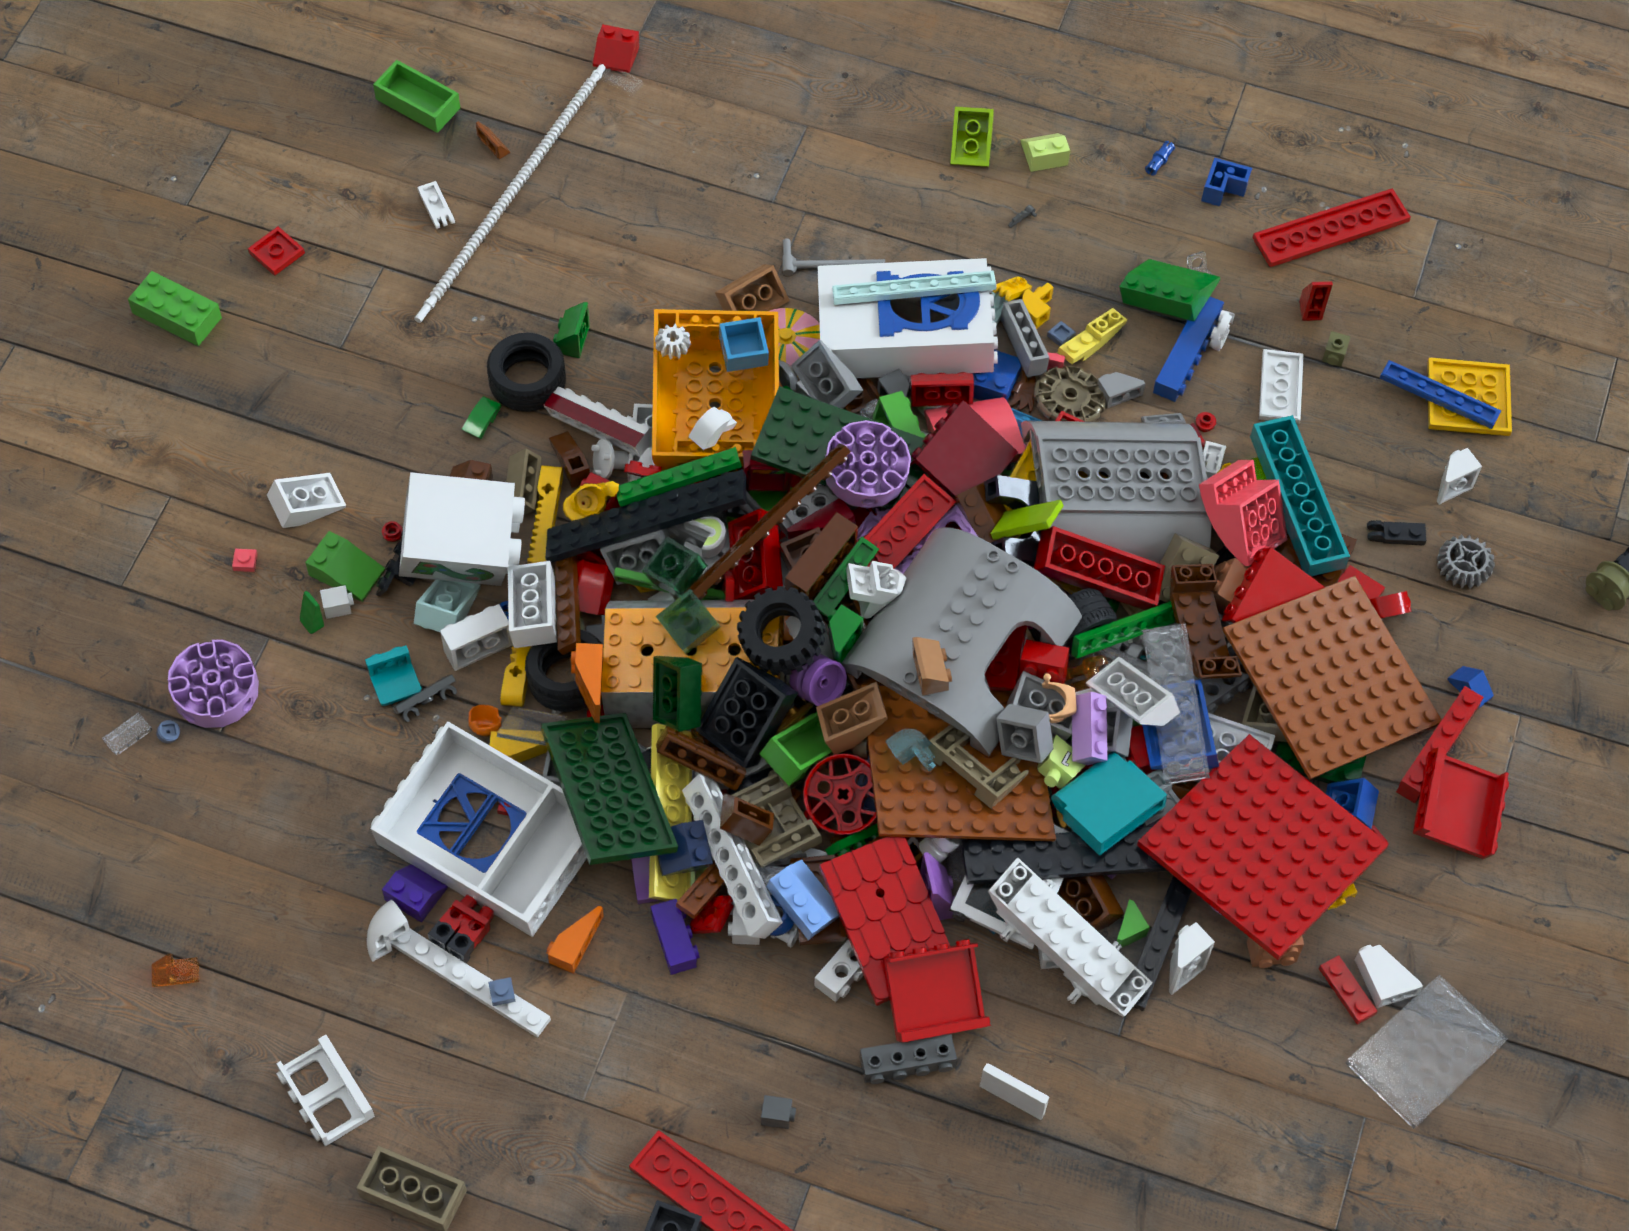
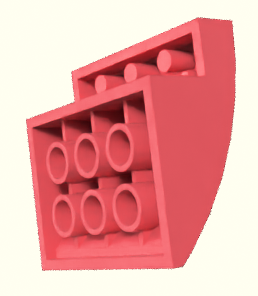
[924,397,1025,462]
[1199,460,1287,566]

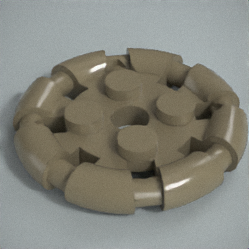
[1034,366,1106,422]

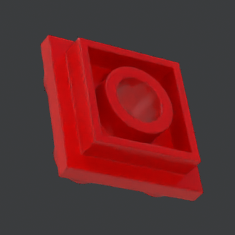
[690,895,734,934]

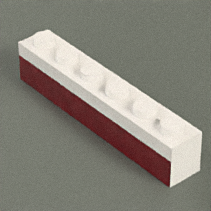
[544,387,652,457]

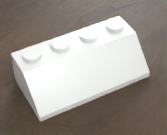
[1086,657,1180,726]

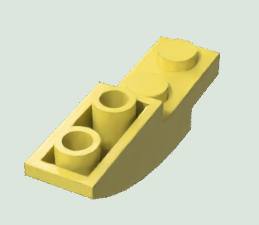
[1057,308,1127,364]

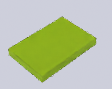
[990,499,1064,540]

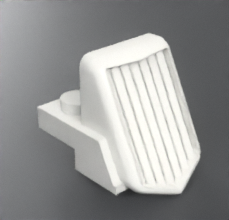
[846,561,906,619]

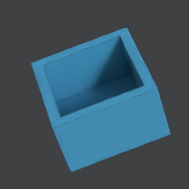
[719,317,769,372]

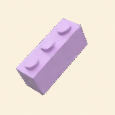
[1072,692,1107,765]

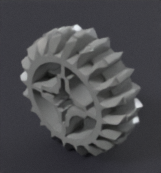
[1437,534,1495,589]

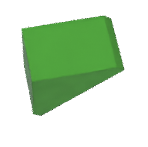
[1115,899,1150,948]

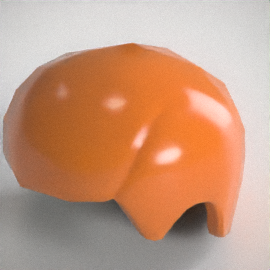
[468,705,502,736]

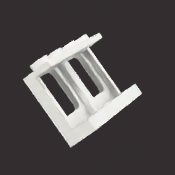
[276,1035,375,1146]

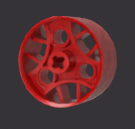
[803,754,877,836]

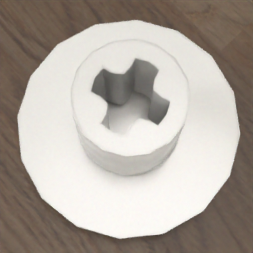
[591,439,629,479]

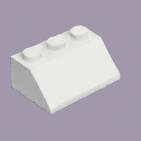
[1169,922,1215,995]

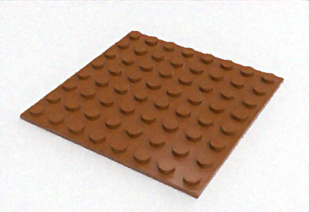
[1222,576,1442,780]
[861,685,1056,841]

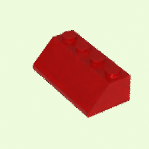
[728,508,783,600]

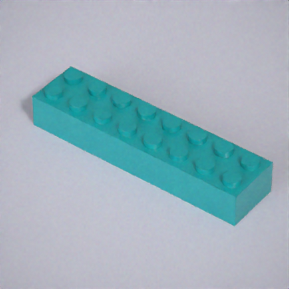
[1250,415,1350,576]

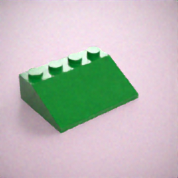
[1119,259,1221,321]

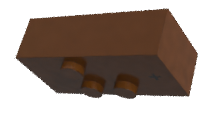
[785,512,858,600]

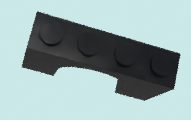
[984,475,1043,568]

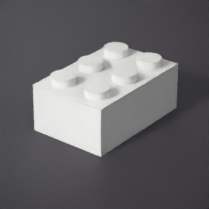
[440,604,513,671]

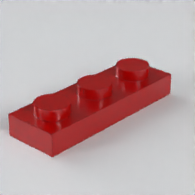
[1319,955,1378,1025]

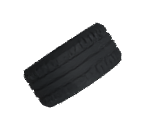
[487,333,566,412]
[1032,588,1117,661]
[525,629,604,712]

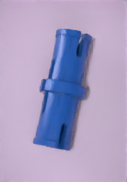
[1145,141,1175,176]

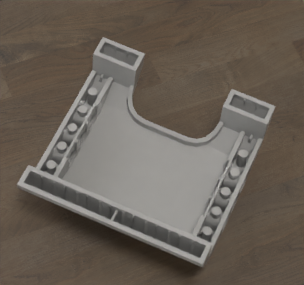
[841,527,1082,757]

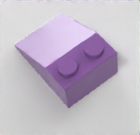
[920,852,955,920]

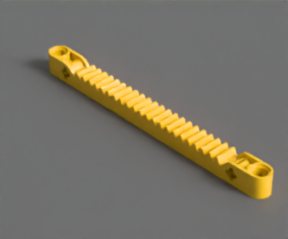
[500,465,563,707]

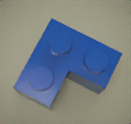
[1201,158,1252,206]

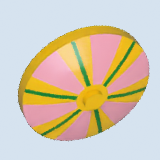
[770,308,820,377]

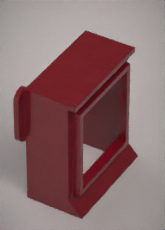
[742,450,793,493]

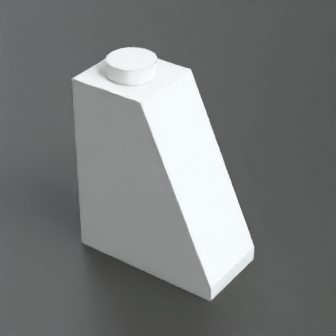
[1355,945,1423,1008]

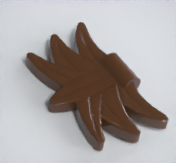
[1009,370,1036,413]

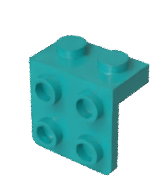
[365,645,422,706]

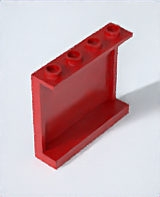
[1222,547,1325,623]
[1413,747,1509,859]
[883,939,991,1042]

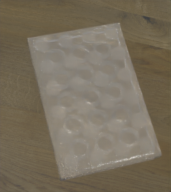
[1346,974,1508,1129]

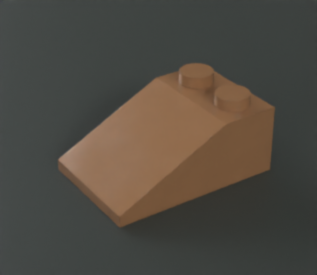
[816,682,888,755]

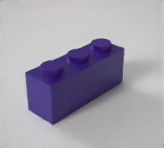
[650,898,700,975]

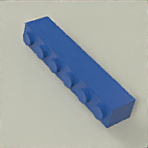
[1153,297,1224,402]

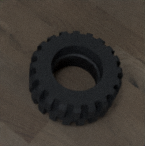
[737,586,826,676]

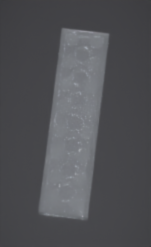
[1142,623,1210,785]

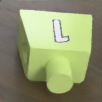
[1037,734,1085,789]

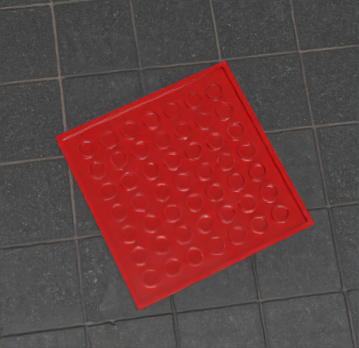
[1137,734,1389,960]

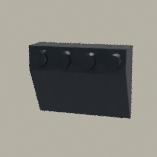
[696,657,798,769]

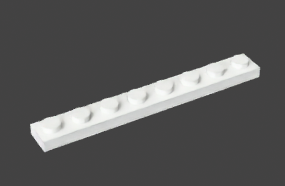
[390,929,551,1038]

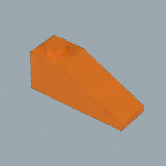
[546,906,604,974]

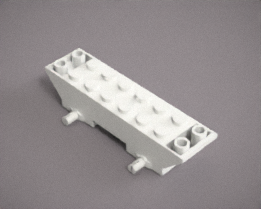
[988,857,1153,1017]

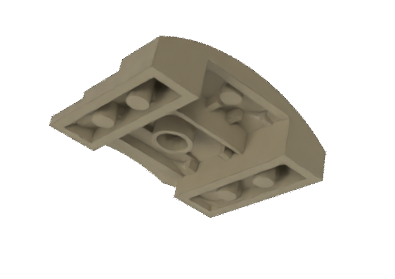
[732,773,822,868]

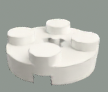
[1209,310,1235,351]

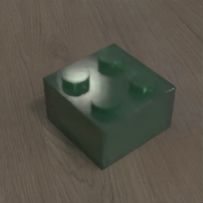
[642,537,708,600]
[656,589,721,654]

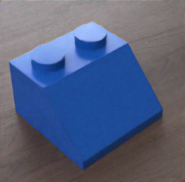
[1326,778,1379,829]

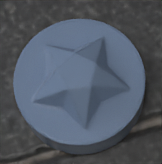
[156,720,180,743]

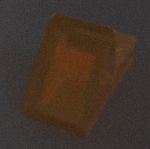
[152,954,199,987]

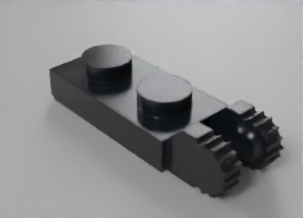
[1367,520,1427,545]

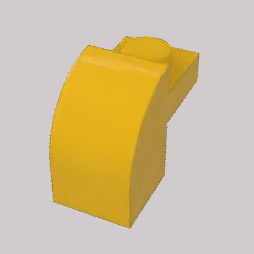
[1022,283,1054,329]

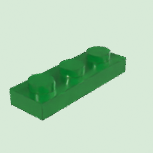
[825,824,879,856]

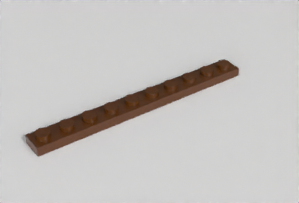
[684,443,851,602]

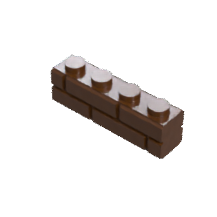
[656,726,746,791]

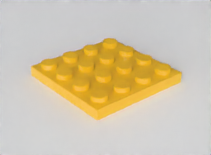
[1427,358,1512,436]

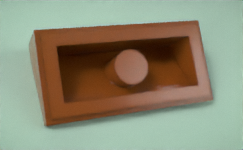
[476,121,510,159]

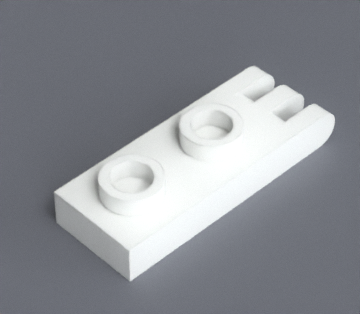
[417,181,455,229]

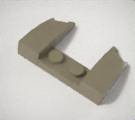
[924,725,1029,808]

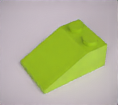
[950,107,994,167]

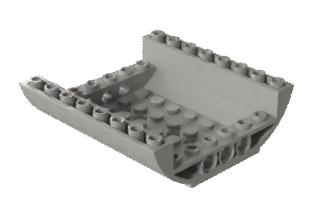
[1021,421,1211,564]

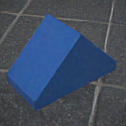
[1447,666,1494,709]

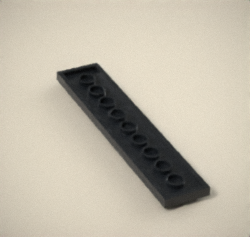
[545,469,746,563]
[961,827,1168,885]

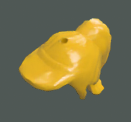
[563,481,619,521]

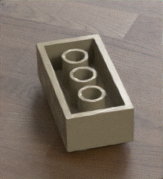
[357,1146,467,1231]

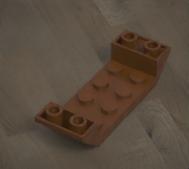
[1170,564,1242,679]

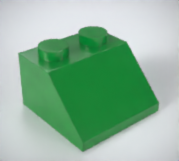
[553,302,590,358]
[828,604,864,663]

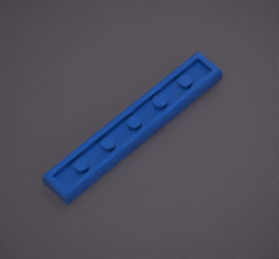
[1380,360,1501,429]

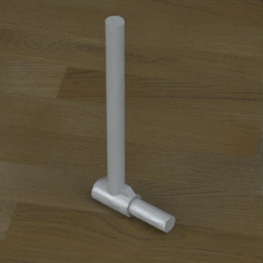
[782,239,885,276]

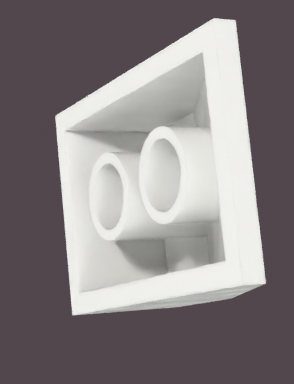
[267,473,346,528]

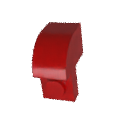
[1369,591,1412,618]

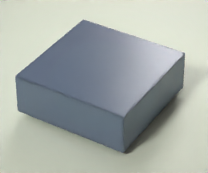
[1047,321,1076,346]

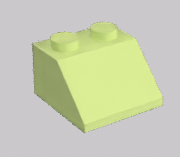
[1021,133,1070,172]

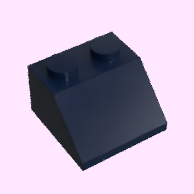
[657,820,713,876]

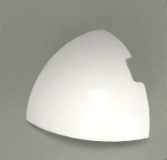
[367,900,410,962]

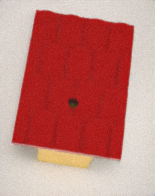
[819,837,950,1006]

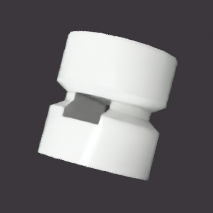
[919,838,962,863]

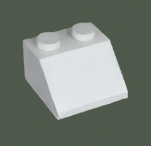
[1437,448,1482,505]

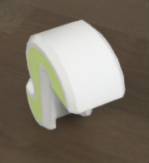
[684,516,726,558]

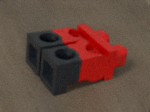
[428,894,494,963]

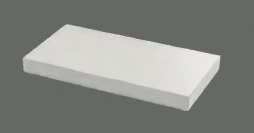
[1259,349,1303,424]

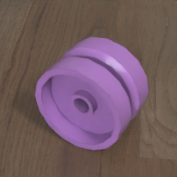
[790,654,847,706]

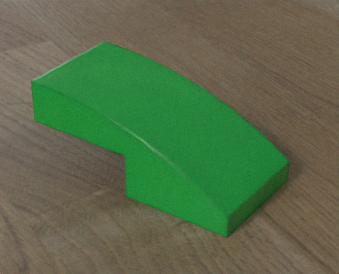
[462,396,502,439]

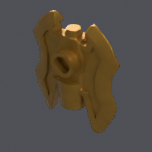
[774,702,814,736]

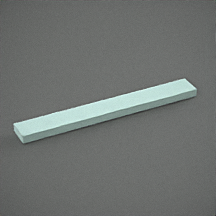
[832,271,996,305]

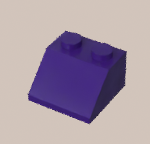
[382,864,448,923]

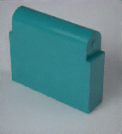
[1051,752,1167,855]

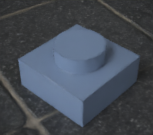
[488,977,516,1006]

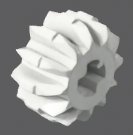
[655,324,691,360]

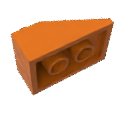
[571,643,603,723]

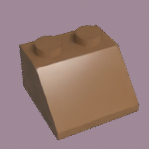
[912,637,952,696]

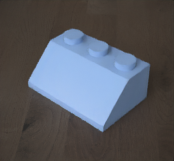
[766,859,839,940]

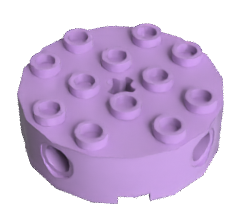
[825,420,911,508]
[168,640,259,728]

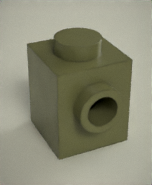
[1322,331,1351,367]

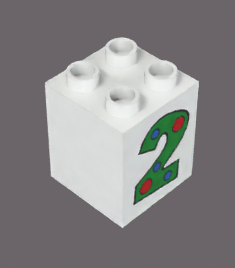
[399,472,525,586]

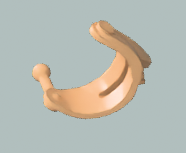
[1042,673,1077,723]

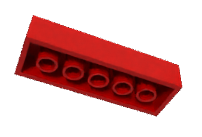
[1034,526,1165,610]

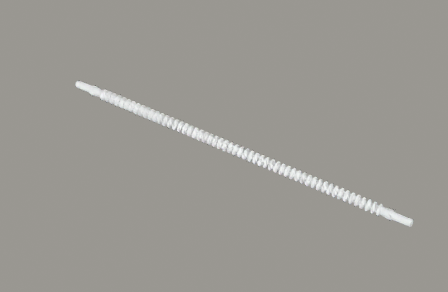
[414,64,606,323]

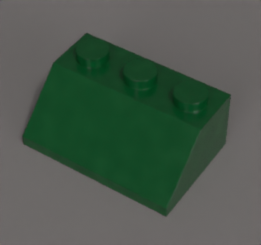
[653,656,702,732]

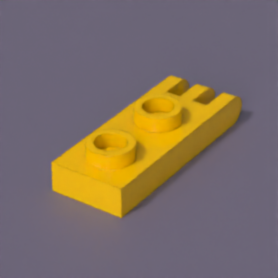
[993,277,1032,301]

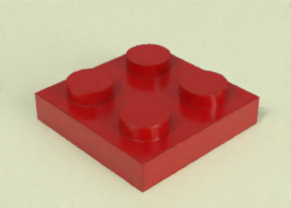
[248,226,305,276]

